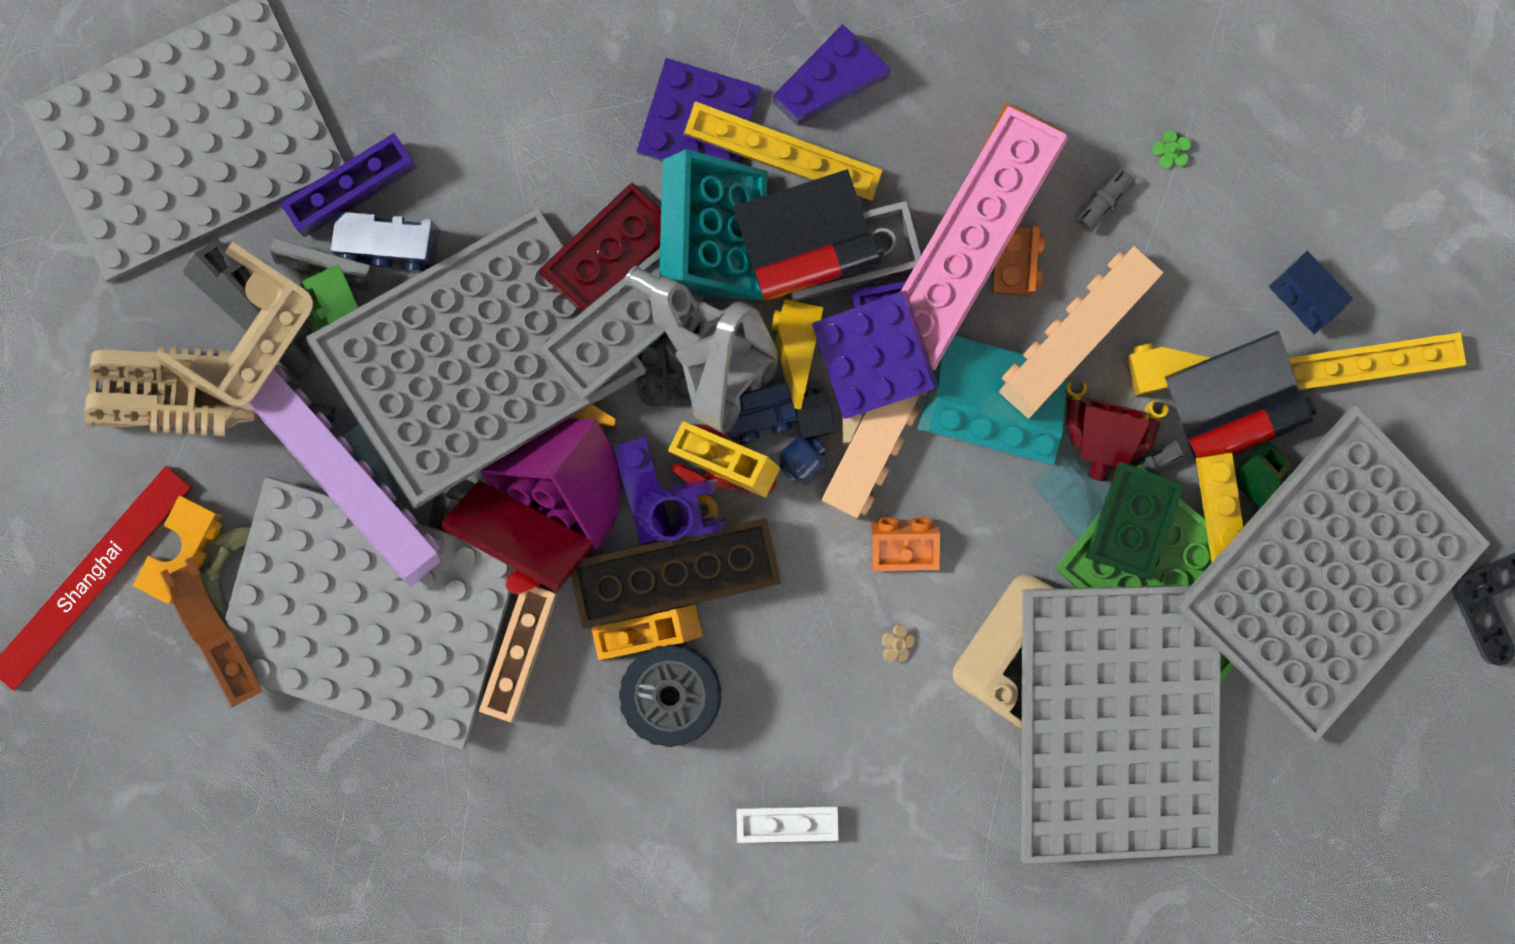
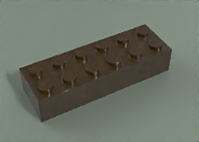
[571,518,781,629]

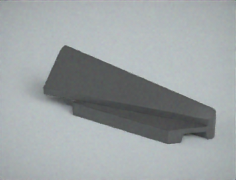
[183,238,312,379]

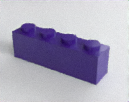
[280,133,417,238]

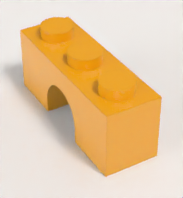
[133,496,222,604]

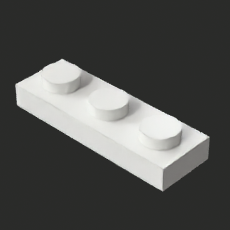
[736,806,838,843]

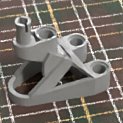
[626,266,779,434]

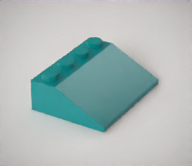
[659,149,767,300]
[918,336,1067,465]

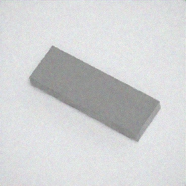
[270,239,372,289]

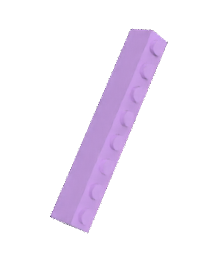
[248,364,441,588]

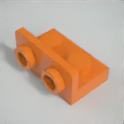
[992,226,1045,296]
[871,517,940,571]

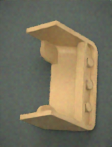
[153,242,313,407]
[952,574,1054,731]

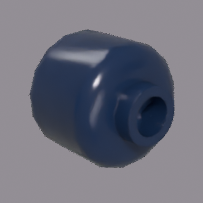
[778,436,828,485]

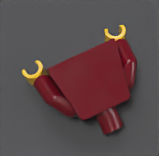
[1066,381,1168,481]

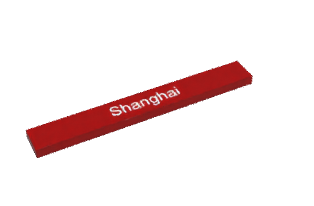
[0,466,193,691]

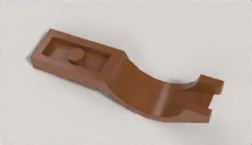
[160,557,263,708]

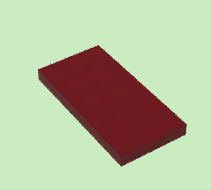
[539,182,661,313]
[441,480,594,592]

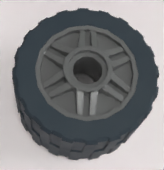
[619,644,722,747]

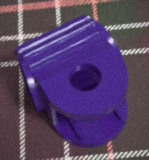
[636,479,726,543]

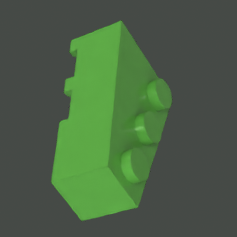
[301,264,358,332]

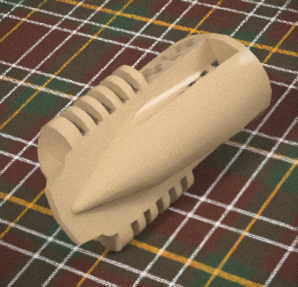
[84,346,256,437]

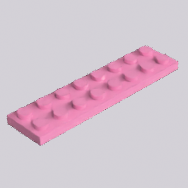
[900,106,1068,370]

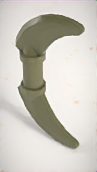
[200,527,251,618]

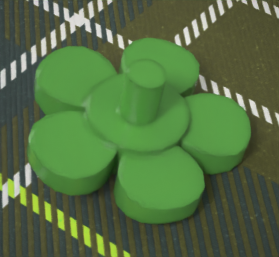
[1152,130,1191,169]

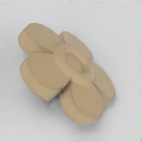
[881,625,914,662]

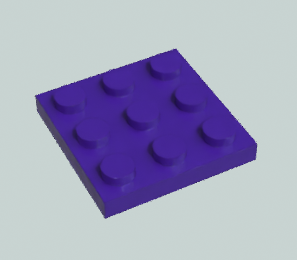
[636,58,760,163]
[812,291,939,419]

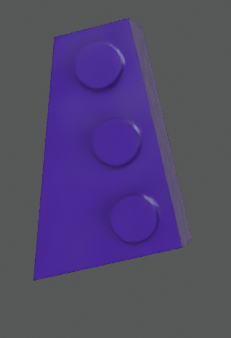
[773,24,891,126]

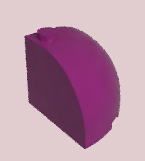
[480,418,621,549]

